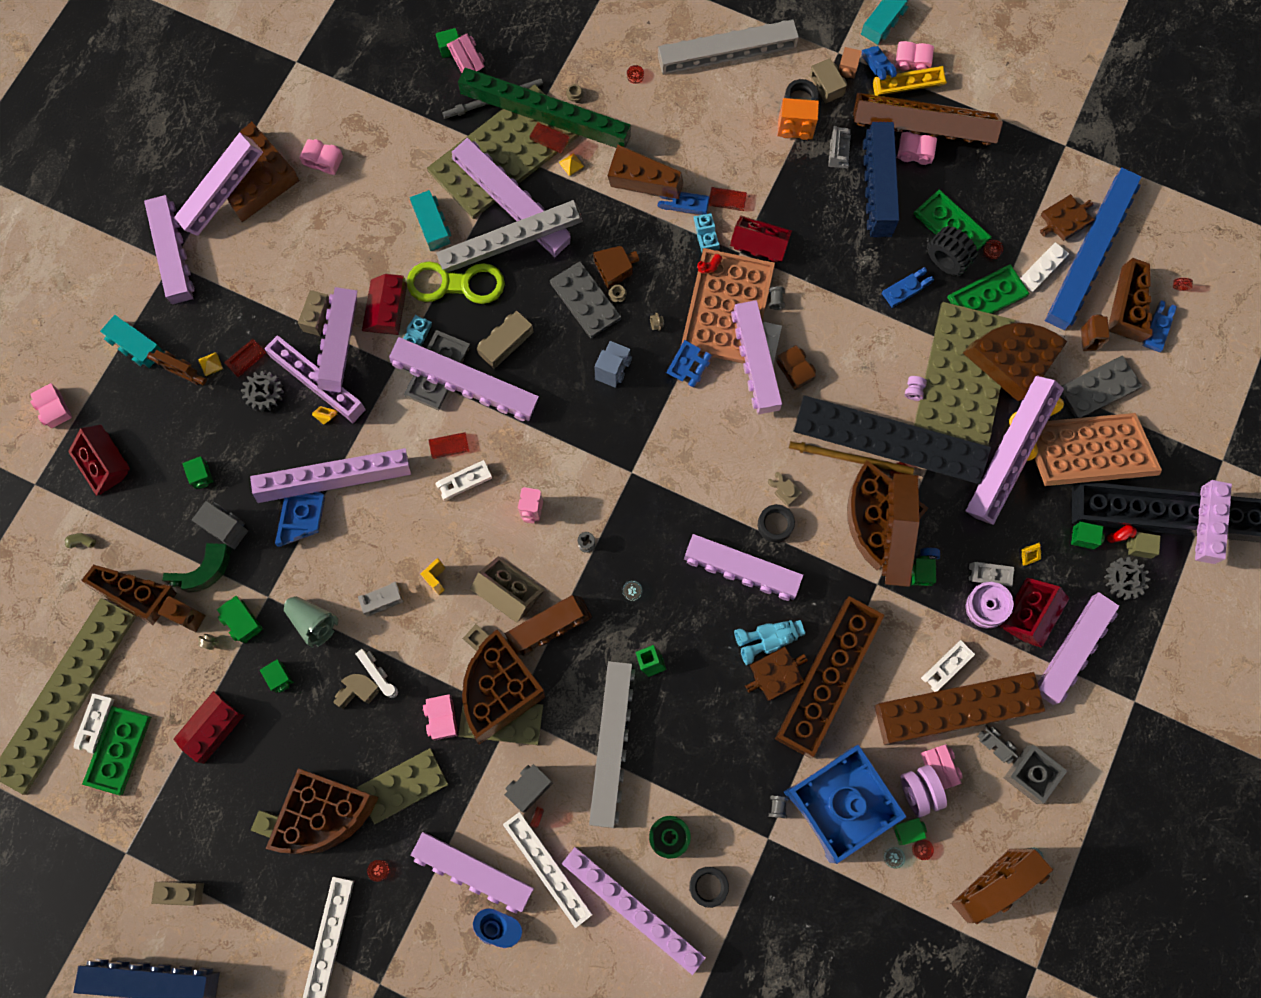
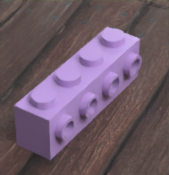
[1195,480,1232,564]

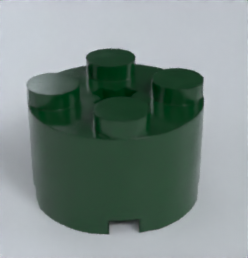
[649,816,691,859]

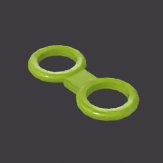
[406,261,505,304]

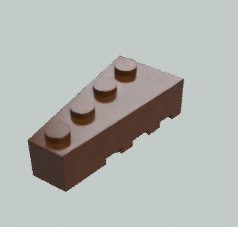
[607,144,684,199]
[1108,258,1152,343]
[81,564,177,625]
[504,595,593,656]

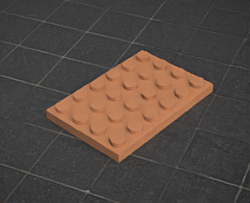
[681,248,775,363]
[1035,413,1162,486]

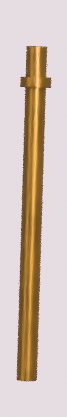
[789,441,914,475]

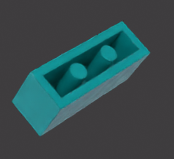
[861,0,909,45]
[409,190,452,251]
[100,315,164,368]

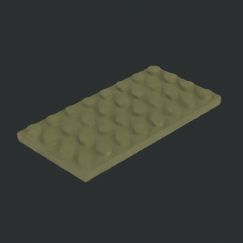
[427,85,580,219]
[914,302,1015,446]

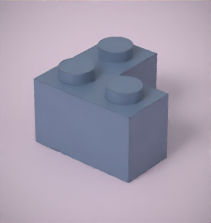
[595,341,632,388]

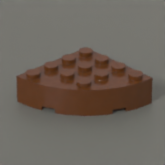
[227,121,300,222]
[963,323,1068,401]
[847,460,928,571]
[882,474,919,587]
[462,629,545,745]
[266,768,379,855]
[950,849,1053,925]

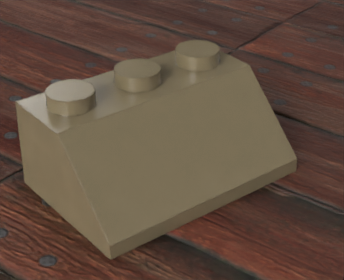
[470,556,544,623]

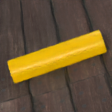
[873,66,947,96]

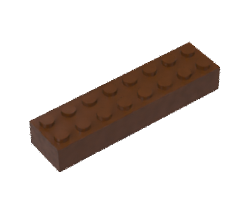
[853,93,1003,145]
[775,596,885,759]
[874,672,1045,745]

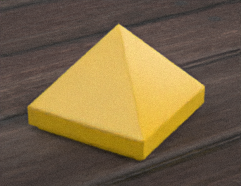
[559,153,584,176]
[198,352,223,376]
[312,406,338,424]
[1021,543,1041,566]

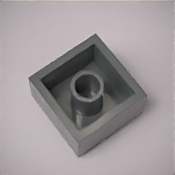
[192,501,248,550]
[1004,745,1067,804]
[504,764,553,813]

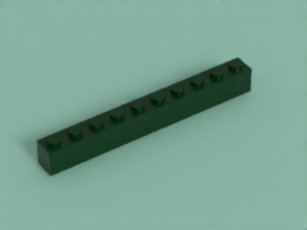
[458,68,631,148]

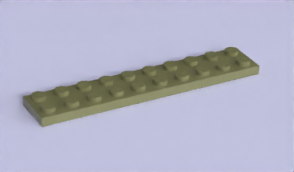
[0,598,137,795]

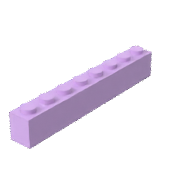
[452,138,571,257]
[389,337,539,421]
[966,376,1064,525]
[250,448,411,503]
[562,847,705,975]

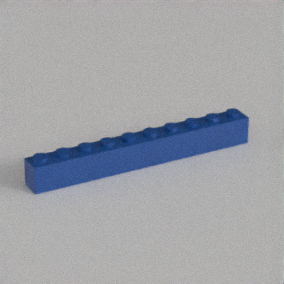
[1044,168,1141,330]

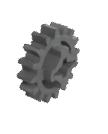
[241,371,284,412]
[1104,557,1150,600]

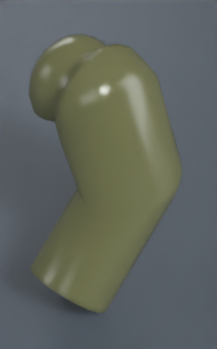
[65,533,96,549]

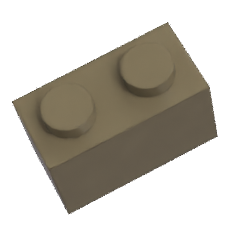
[809,58,847,104]
[298,290,331,336]
[151,881,204,906]

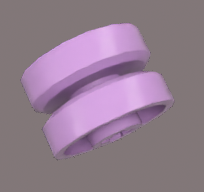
[966,582,1014,629]
[900,765,947,818]

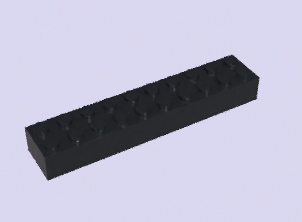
[793,395,991,484]
[1072,482,1261,543]

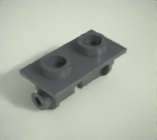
[977,724,1018,764]

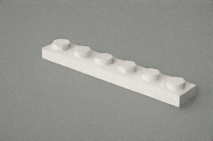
[503,812,592,928]
[303,877,354,998]

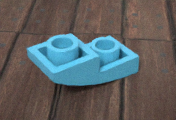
[694,213,720,252]
[403,315,432,346]

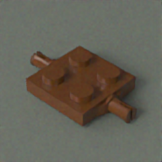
[1040,194,1094,241]
[147,350,207,385]
[745,646,808,701]

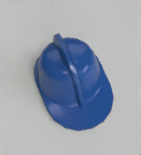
[473,908,522,948]

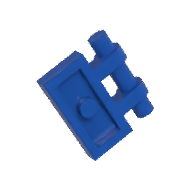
[666,340,712,388]

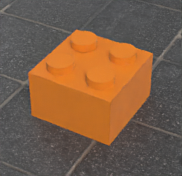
[778,98,819,140]

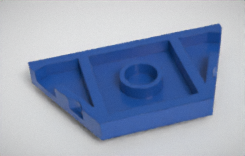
[275,492,325,547]

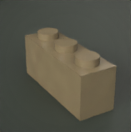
[477,311,534,369]

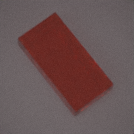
[529,122,570,154]
[708,187,747,211]
[224,339,266,377]
[428,432,470,459]

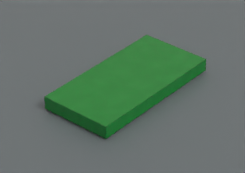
[913,189,991,251]
[947,264,1030,314]
[82,706,152,796]

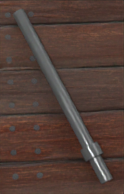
[442,79,543,119]

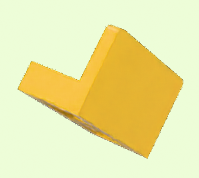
[420,558,445,595]

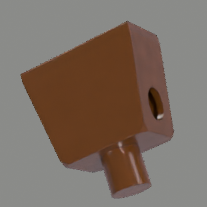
[593,246,639,289]
[158,596,206,632]

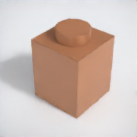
[839,47,862,79]

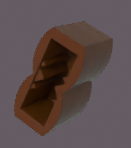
[1080,314,1110,351]
[776,345,816,390]

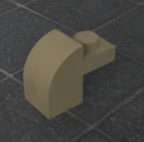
[334,674,381,709]

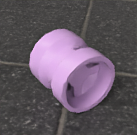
[904,376,927,401]

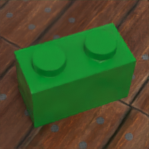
[216,595,263,643]

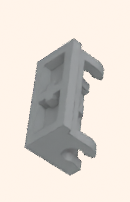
[828,126,851,169]
[969,562,1014,587]
[358,582,404,617]

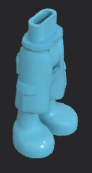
[734,620,805,665]

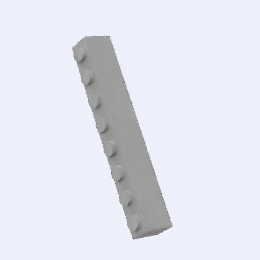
[658,20,799,74]
[436,200,583,273]
[589,661,635,828]

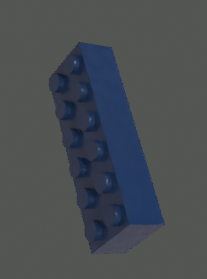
[863,122,899,237]
[73,958,220,998]

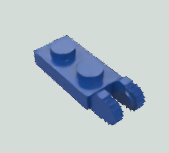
[862,46,897,80]
[657,192,710,215]
[882,267,934,308]
[1142,300,1177,352]

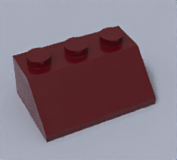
[730,215,792,262]
[362,274,407,335]
[68,424,130,496]
[999,578,1069,648]
[173,691,244,764]

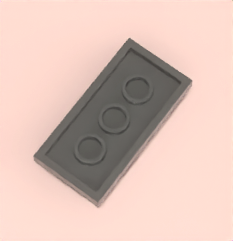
[550,261,621,339]
[404,330,471,411]
[1062,355,1142,418]

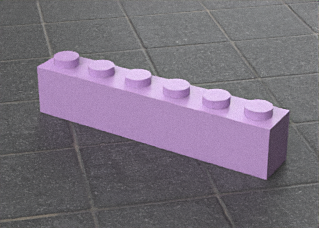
[174,132,263,236]
[144,195,194,304]
[314,287,357,392]
[731,300,782,415]
[265,335,366,423]
[684,534,803,601]
[1038,593,1119,705]
[411,832,534,914]

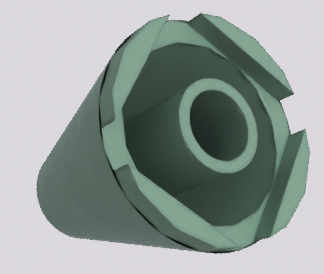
[284,596,338,648]

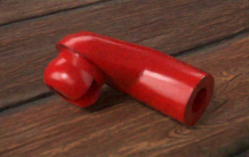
[697,254,723,274]
[1107,525,1137,543]

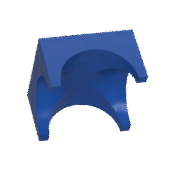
[784,745,906,864]

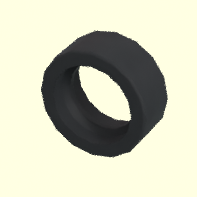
[784,79,819,101]
[757,504,795,543]
[689,867,729,908]

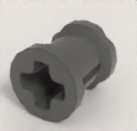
[769,286,786,310]
[577,532,595,553]
[769,796,789,819]

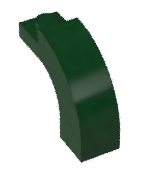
[162,543,232,592]

